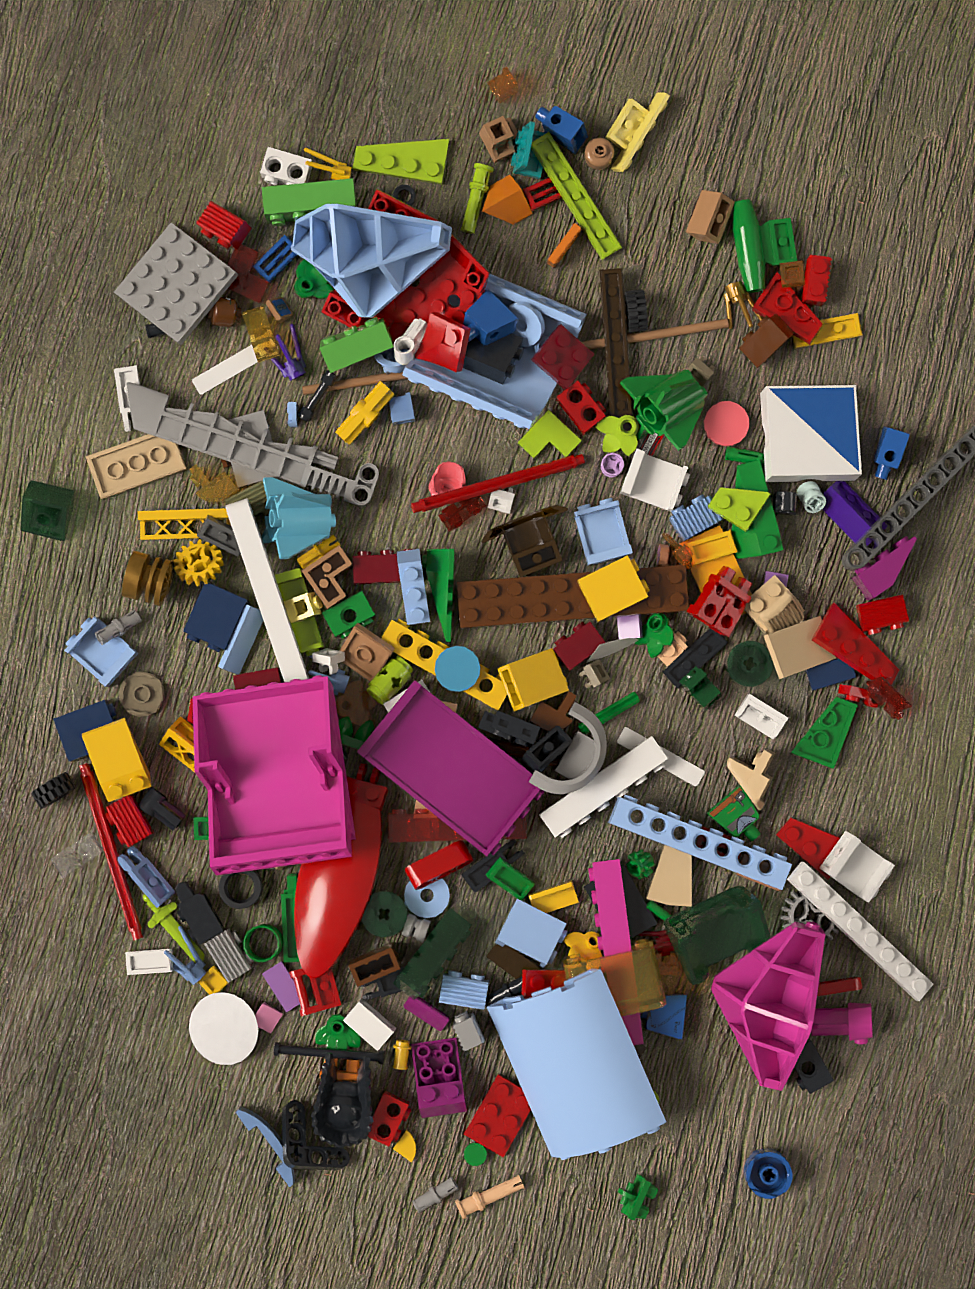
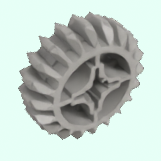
[781,890,839,945]

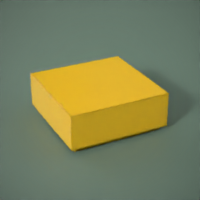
[198,965,228,995]

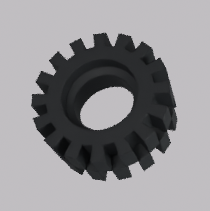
[625,289,648,332]
[31,772,76,809]

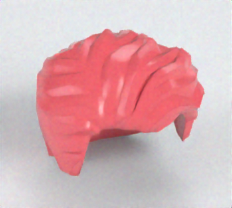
[429,461,466,496]

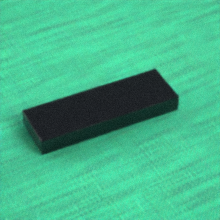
[662,628,728,689]

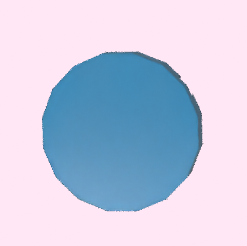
[435,646,480,692]

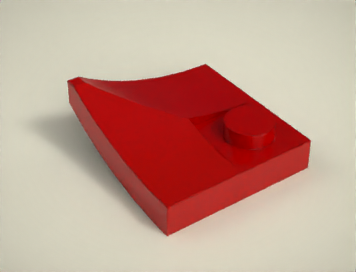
[415,312,471,372]

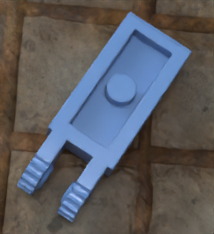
[117,846,175,908]

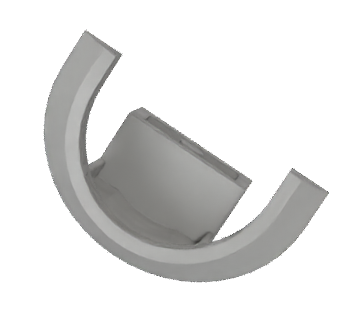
[529,702,607,794]

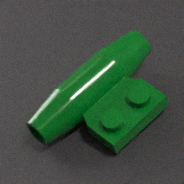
[733,199,797,293]

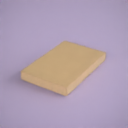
[764,616,836,679]

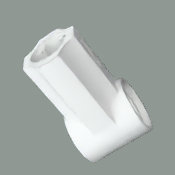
[394,318,428,365]

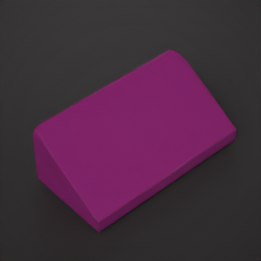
[403,993,450,1031]

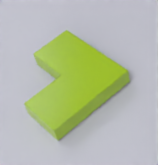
[517,410,582,459]

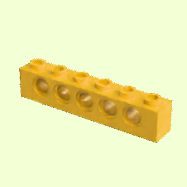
[381,618,507,710]

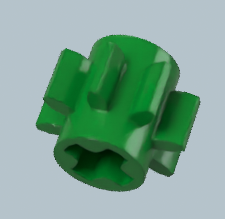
[626,849,655,879]

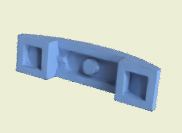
[236,1107,295,1187]

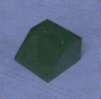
[20,480,75,541]

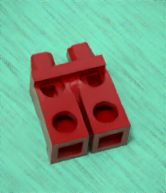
[686,566,752,637]

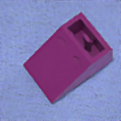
[852,536,917,601]
[411,1037,467,1118]

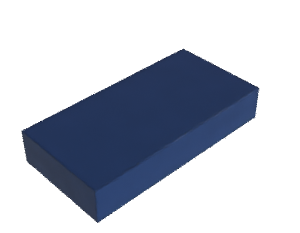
[805,659,856,691]

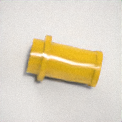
[393,1040,411,1070]

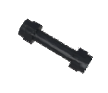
[297,369,338,422]

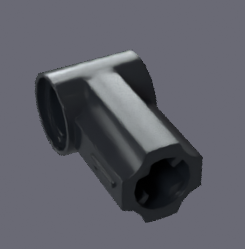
[138,787,186,831]

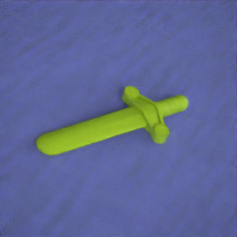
[143,894,205,963]

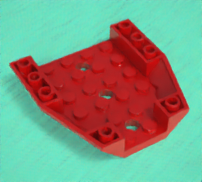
[321,189,490,342]

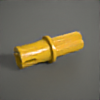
[297,534,341,570]

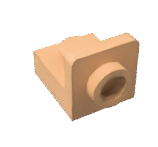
[657,631,688,667]

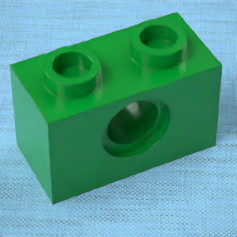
[322,591,376,639]

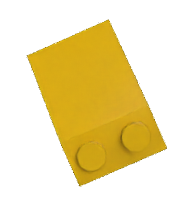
[82,718,151,802]

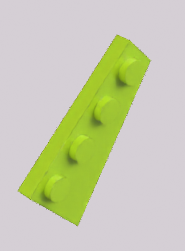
[353,139,449,185]

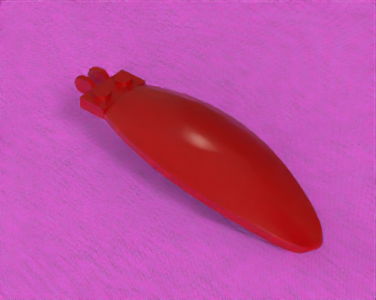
[294,763,388,978]

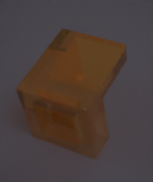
[487,66,518,103]

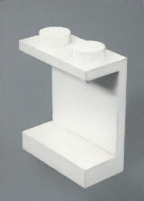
[620,449,690,512]
[819,831,895,903]

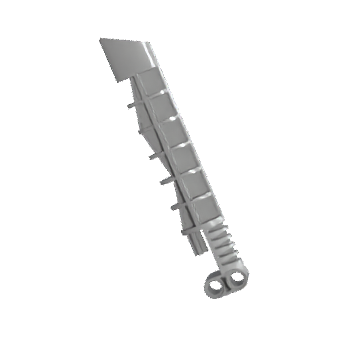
[127,382,379,507]

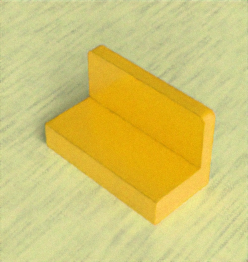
[528,880,579,913]

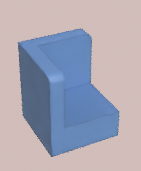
[389,392,415,425]

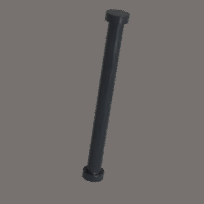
[274,1042,385,1065]

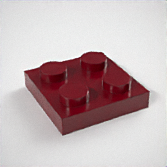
[531,324,594,390]

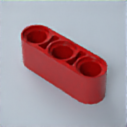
[405,840,474,890]

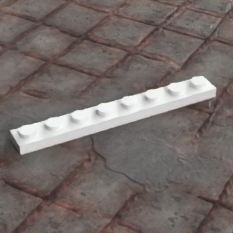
[787,862,933,1001]

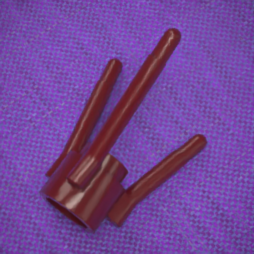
[632,930,676,967]

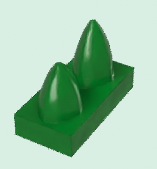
[338,716,375,750]

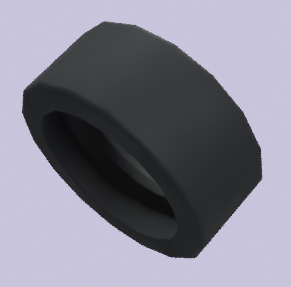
[218,870,263,909]

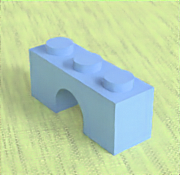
[397,549,430,625]

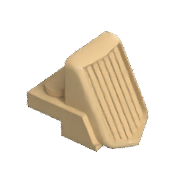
[744,575,805,635]
[727,749,776,810]

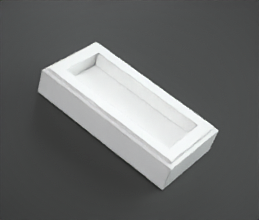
[125,948,174,975]

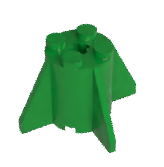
[620,369,708,451]

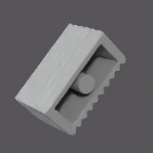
[204,928,254,983]
[453,1011,485,1051]

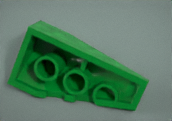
[731,460,783,559]
[422,549,455,643]

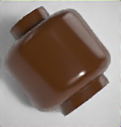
[207,297,241,328]

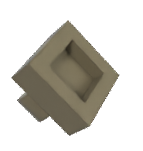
[687,357,714,386]
[579,659,610,688]

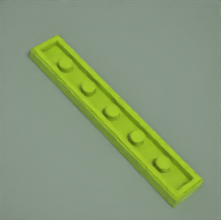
[531,132,622,260]

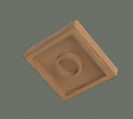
[340,623,395,681]

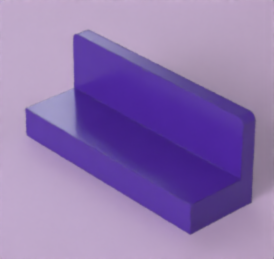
[822,481,888,546]

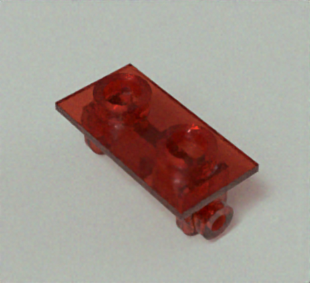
[438,496,486,532]
[866,677,912,720]

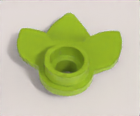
[596,415,639,456]

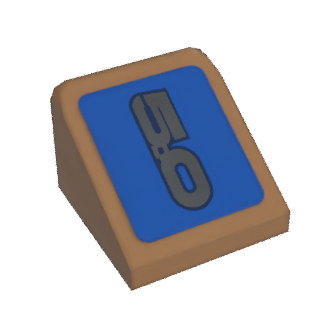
[266,297,293,324]

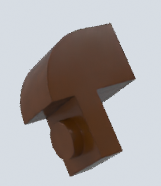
[530,691,578,731]

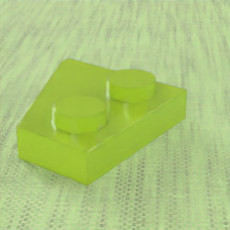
[708,487,770,532]

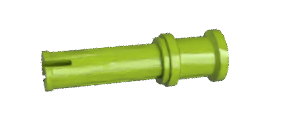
[461,163,494,234]

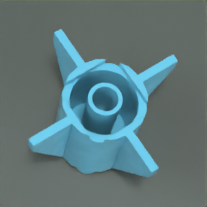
[261,477,336,559]

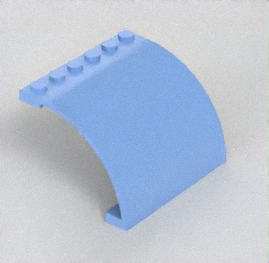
[402,274,587,429]

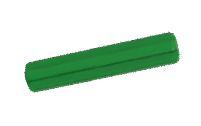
[578,692,640,735]

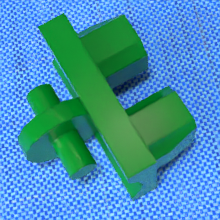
[617,1174,658,1221]

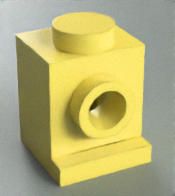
[284,592,323,623]

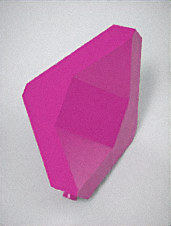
[711,921,825,1091]

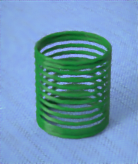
[243,924,283,962]

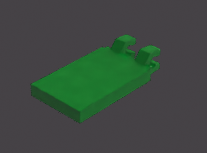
[281,873,300,962]

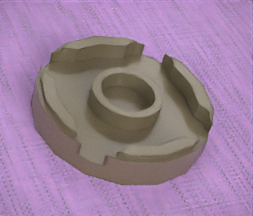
[119,672,165,717]

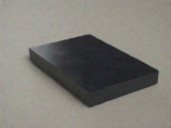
[584,864,657,939]

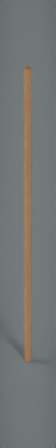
[302,319,729,395]

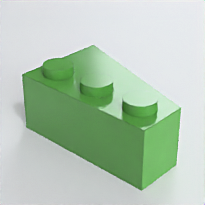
[319,317,394,373]

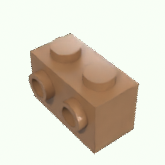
[686,190,735,244]

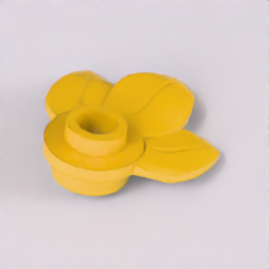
[563,931,603,970]

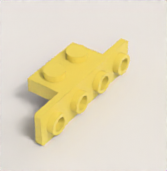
[606,93,670,172]

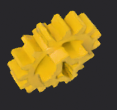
[173,539,224,586]

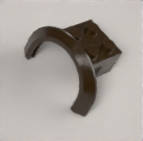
[481,504,568,577]

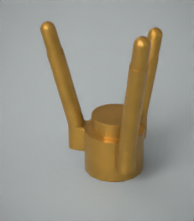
[723,281,763,329]

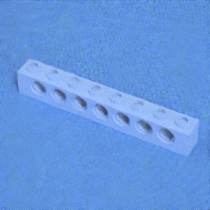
[608,795,792,890]

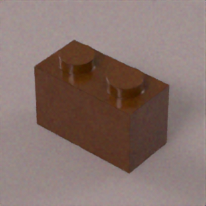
[739,314,794,368]

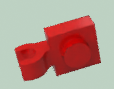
[838,684,881,708]

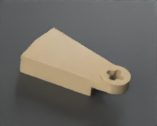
[646,826,692,907]

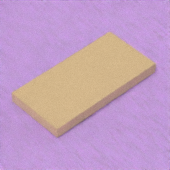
[86,434,187,500]

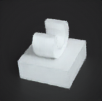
[488,487,515,514]
[312,648,345,675]

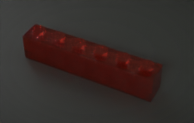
[387,808,527,842]

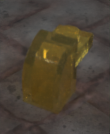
[242,306,280,363]
[189,464,240,504]

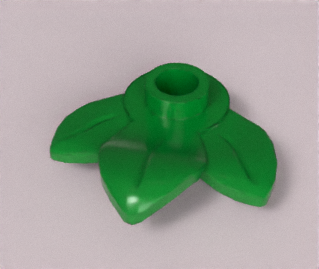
[294,259,334,299]
[635,613,674,658]
[315,1014,361,1050]

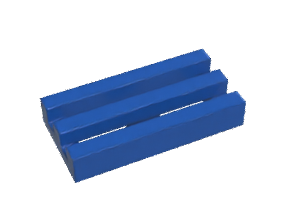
[253,235,298,284]

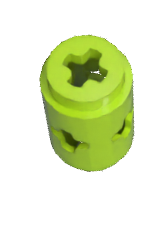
[367,656,413,705]

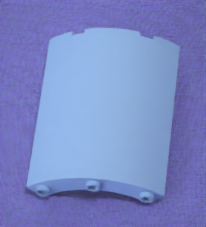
[487,968,666,1160]

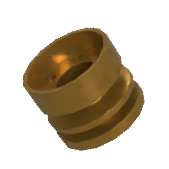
[122,551,173,606]

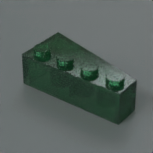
[392,908,472,1000]

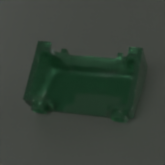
[664,886,771,985]

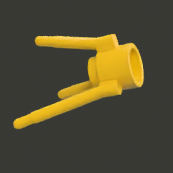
[304,148,352,180]

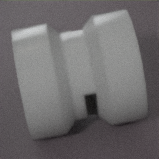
[401,913,430,942]

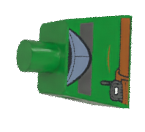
[706,785,761,842]

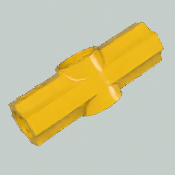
[335,381,395,445]

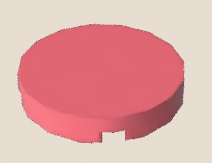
[704,401,749,447]

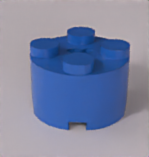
[744,1148,793,1199]

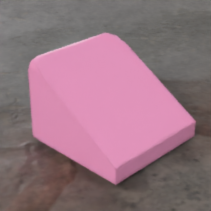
[255,1002,283,1033]

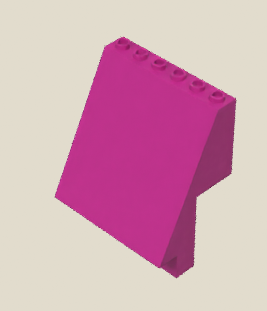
[193,675,356,875]

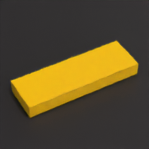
[792,313,862,349]

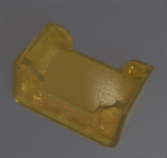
[562,939,667,1017]

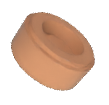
[656,544,669,567]

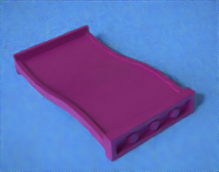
[357,680,545,856]

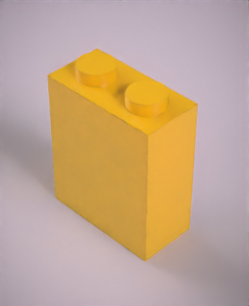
[577,555,650,622]
[498,648,569,711]

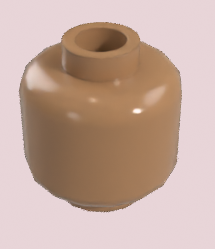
[584,138,614,170]

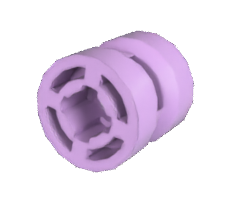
[601,453,624,478]

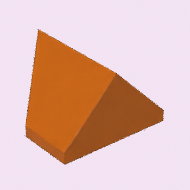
[482,175,532,225]

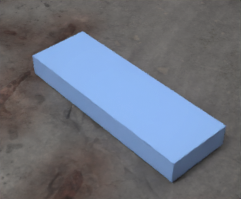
[218,604,263,675]

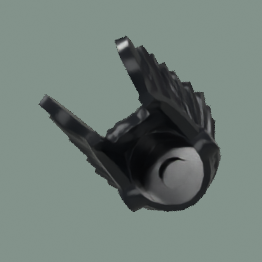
[311,1053,374,1148]

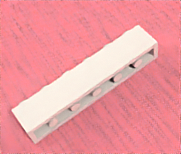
[539,736,668,838]

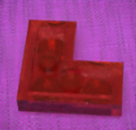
[227,244,270,304]

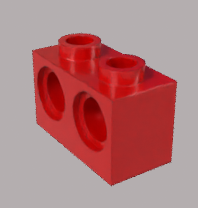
[556,380,606,435]
[368,1090,411,1147]

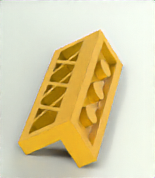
[138,508,231,540]
[159,716,195,772]

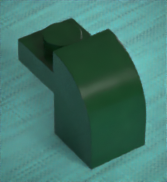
[679,666,722,712]

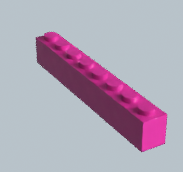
[588,859,644,1045]

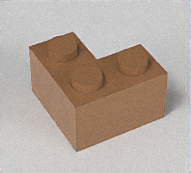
[302,545,353,609]

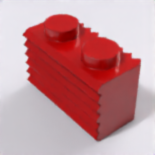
[196,201,252,250]
[801,255,832,307]
[856,595,909,635]
[105,794,154,847]

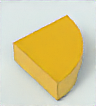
[393,1129,416,1163]

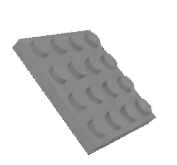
[114,223,238,345]

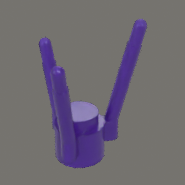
[265,324,307,381]

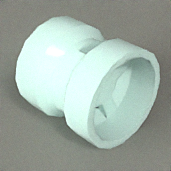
[797,481,826,513]

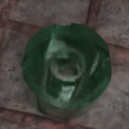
[725,641,773,687]
[362,890,408,938]

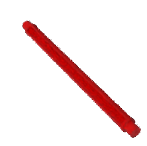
[411,454,585,513]
[79,763,143,940]

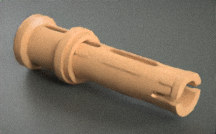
[455,1175,525,1220]

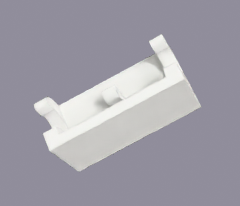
[734,694,788,739]
[343,998,396,1051]

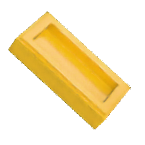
[687,530,737,566]

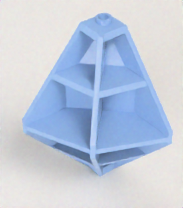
[290,204,452,318]

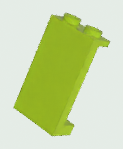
[275,568,324,657]

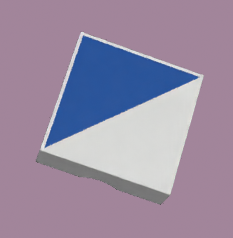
[760,385,862,482]

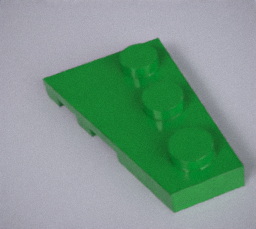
[790,697,857,769]

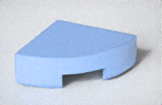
[287,402,298,427]

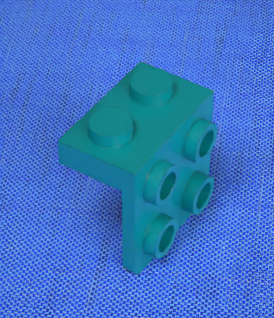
[511,121,546,179]

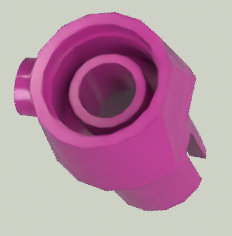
[811,1003,873,1044]

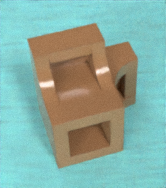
[479,116,517,163]

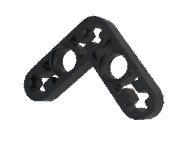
[282,1100,350,1171]

